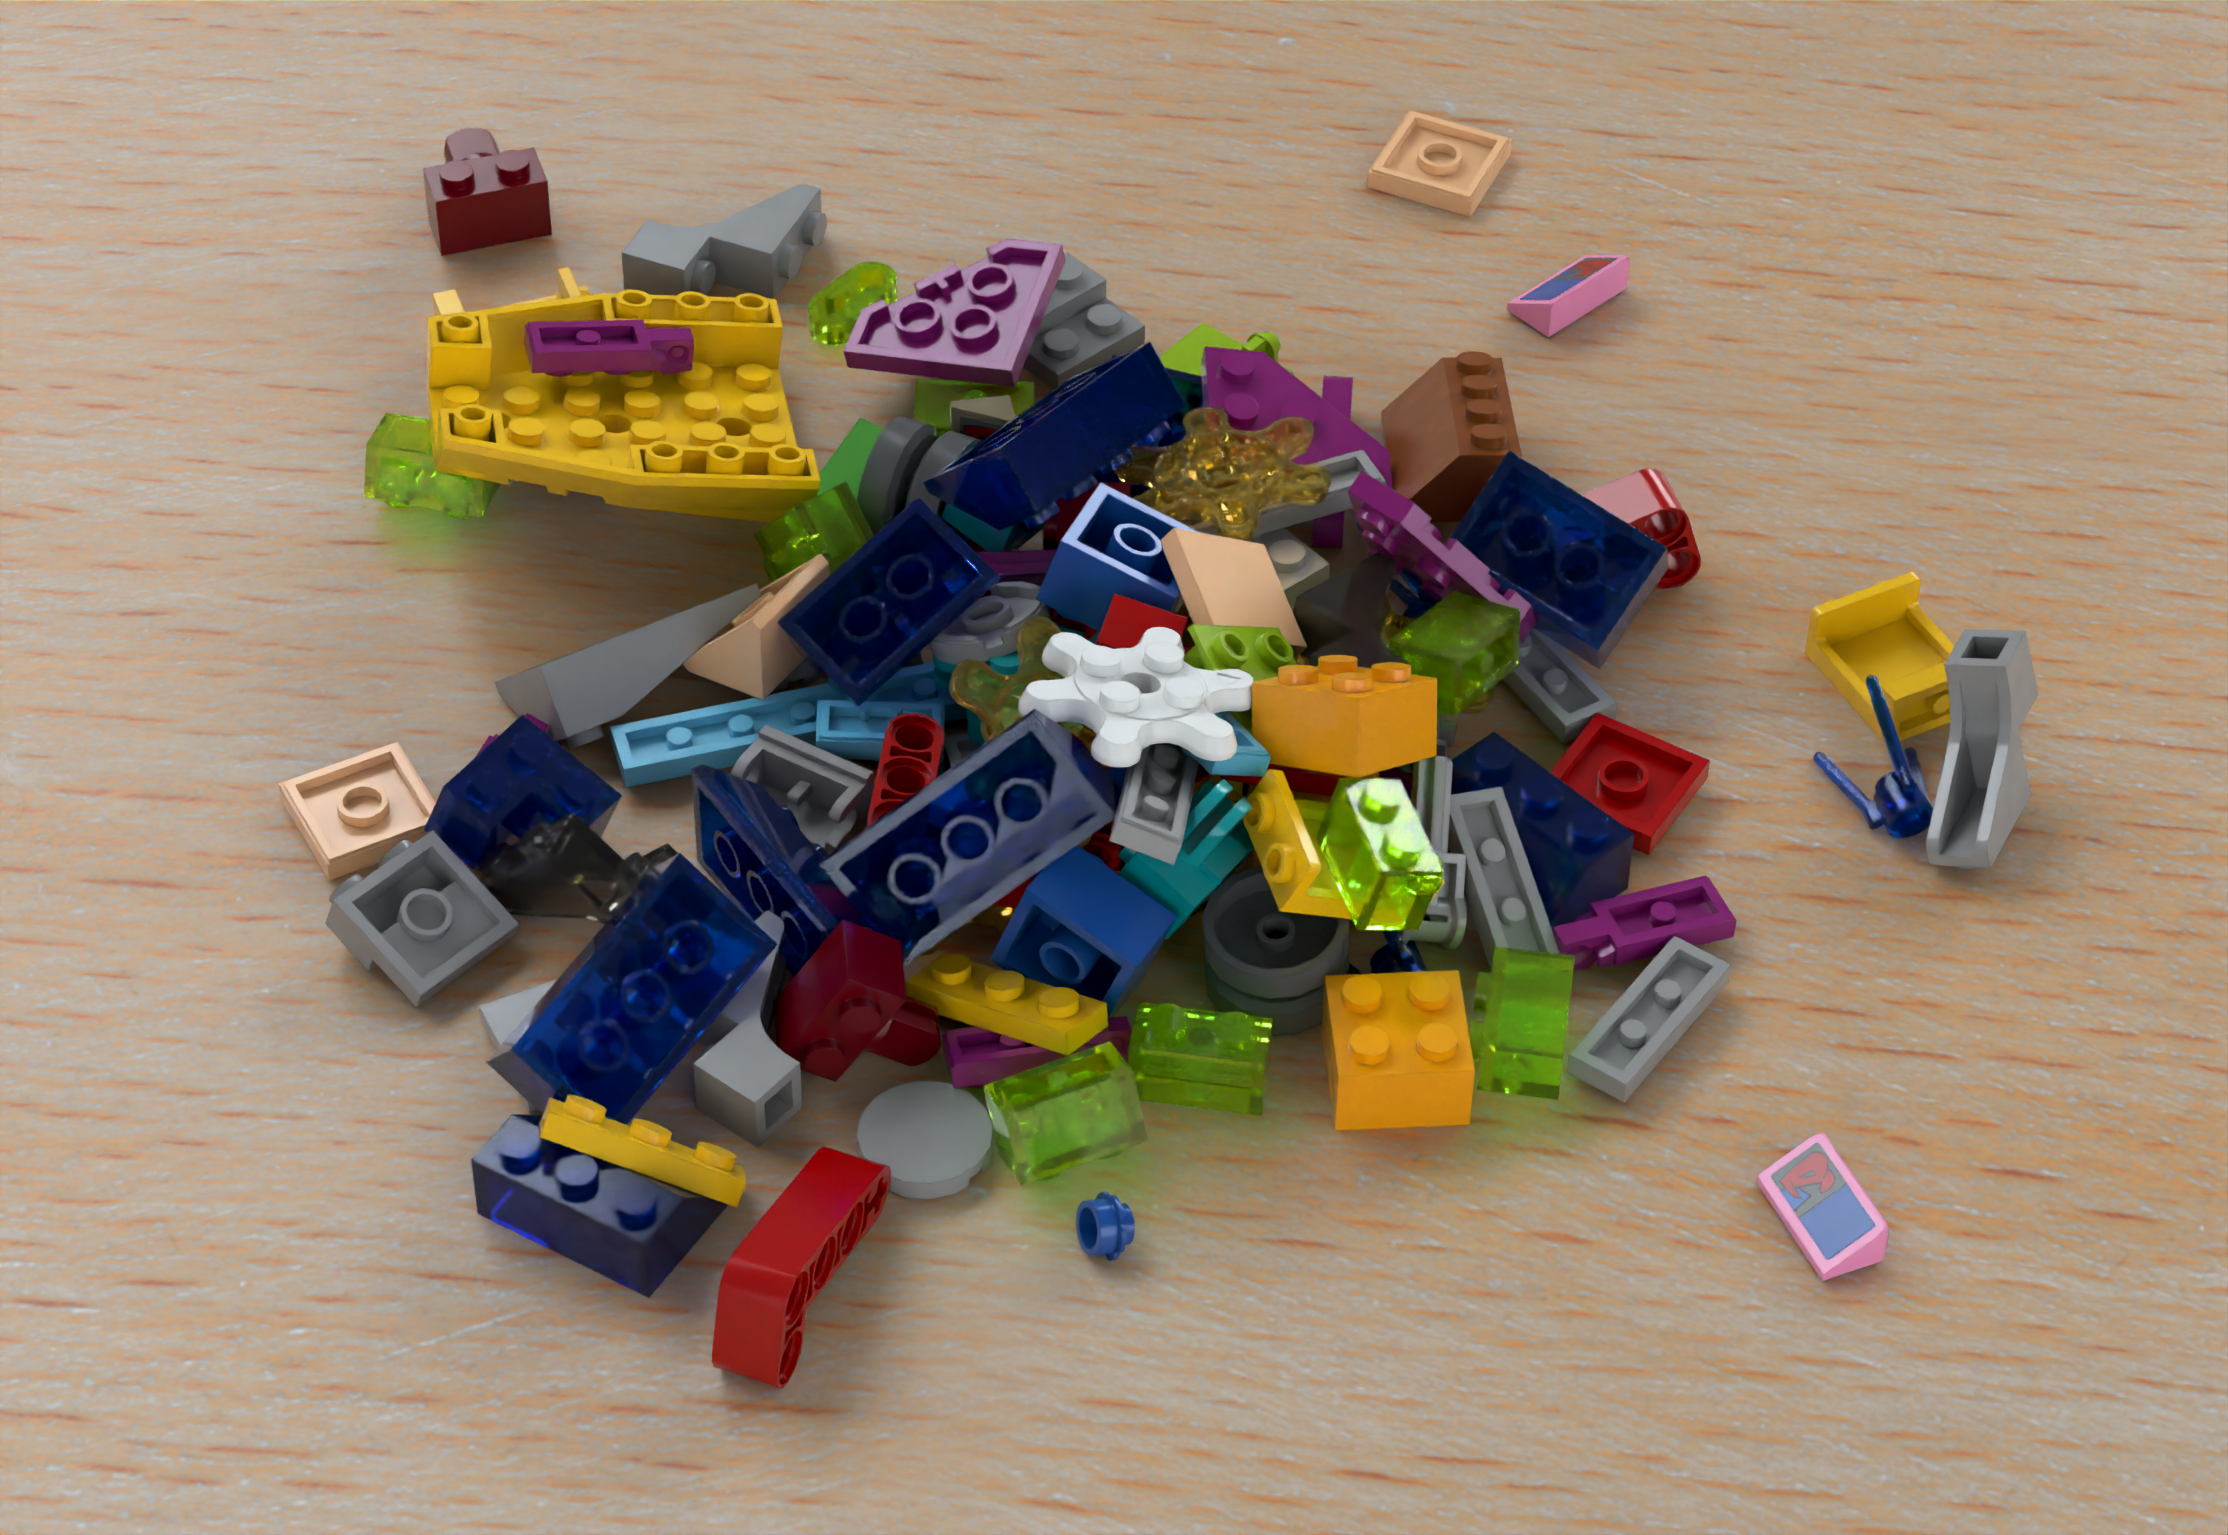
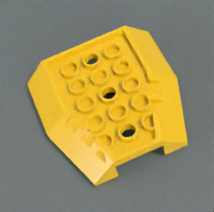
[427,289,821,511]

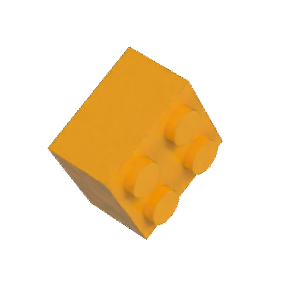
[1252,655,1437,778]
[1321,970,1475,1131]

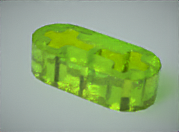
[808,261,898,345]

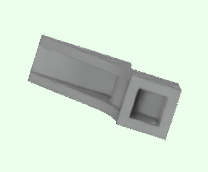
[621,185,827,299]
[1926,629,2038,870]
[678,910,802,1148]

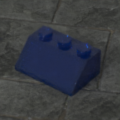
[777,496,1000,707]
[1448,732,1634,930]
[471,1114,728,1298]

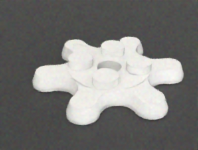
[1018,627,1254,768]

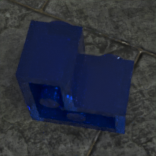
[424,714,622,874]

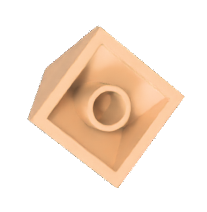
[683,554,831,700]

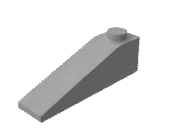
[495,583,761,749]

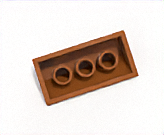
[1381,351,1522,522]

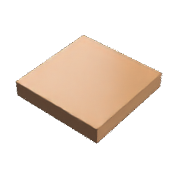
[1366,110,1512,217]
[1160,528,1307,659]
[278,742,440,881]

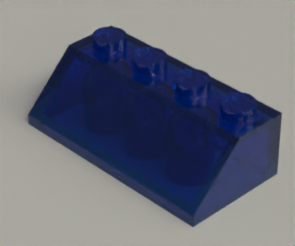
[923,342,1186,531]
[820,709,1121,967]
[691,764,903,977]
[486,853,778,1125]

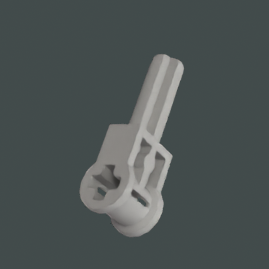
[1382,755,1467,950]

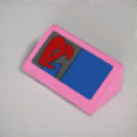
[1507,255,1630,337]
[1756,1132,1889,1281]

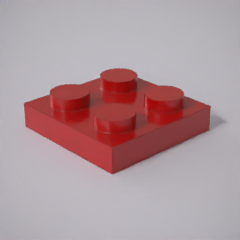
[1535,713,1710,855]

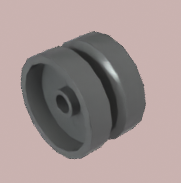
[855,415,987,555]
[1202,866,1350,1036]

